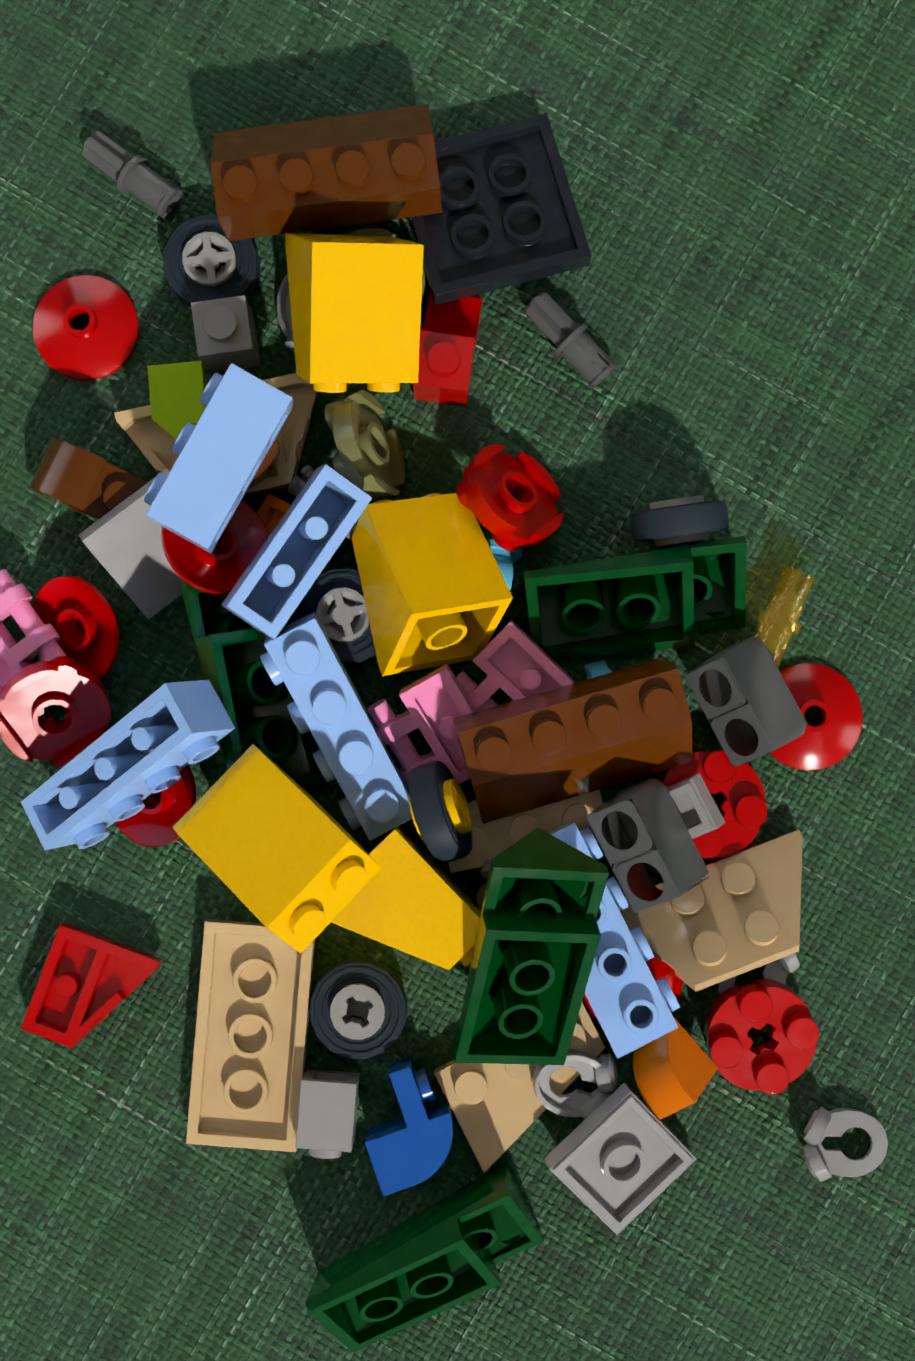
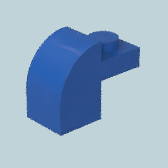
[365,1056,453,1197]

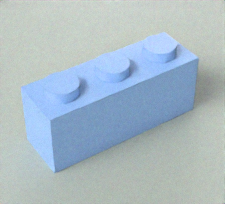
[144,363,293,553]
[221,464,372,639]

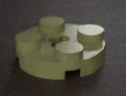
[324,390,405,502]

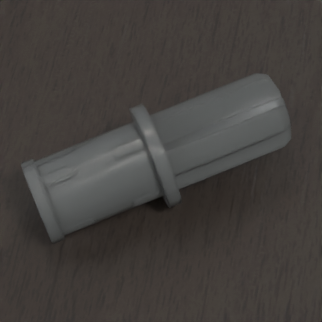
[82,131,183,219]
[525,292,618,389]

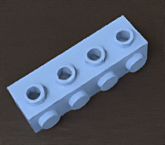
[260,611,412,841]
[21,680,235,850]
[547,821,680,1059]

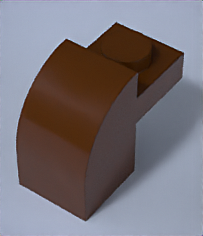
[28,438,148,520]

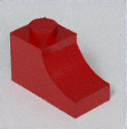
[413,290,482,407]

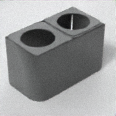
[684,637,806,767]
[586,778,710,913]

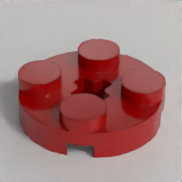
[456,444,564,551]
[0,656,111,766]
[661,751,768,858]
[704,979,819,1095]

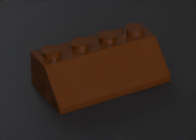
[211,104,442,241]
[452,657,692,824]

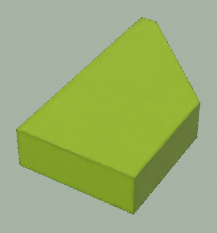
[147,361,207,440]

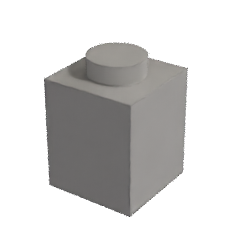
[191,295,261,373]
[295,1069,360,1159]

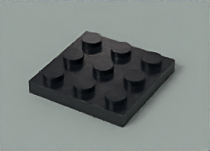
[409,113,591,305]

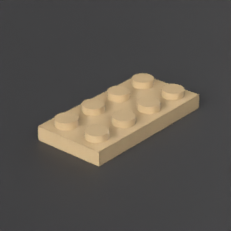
[186,919,315,1152]

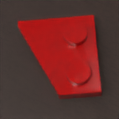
[20,922,163,1048]

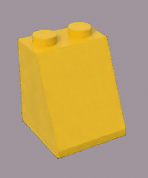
[285,233,424,393]
[352,493,513,676]
[172,744,382,954]
[331,825,481,970]

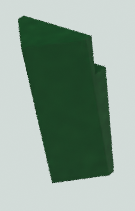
[524,536,747,660]
[180,583,326,787]
[453,828,609,1065]
[305,1161,544,1353]

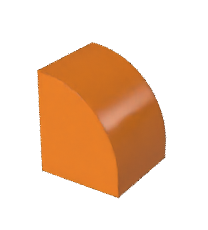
[633,1018,718,1120]

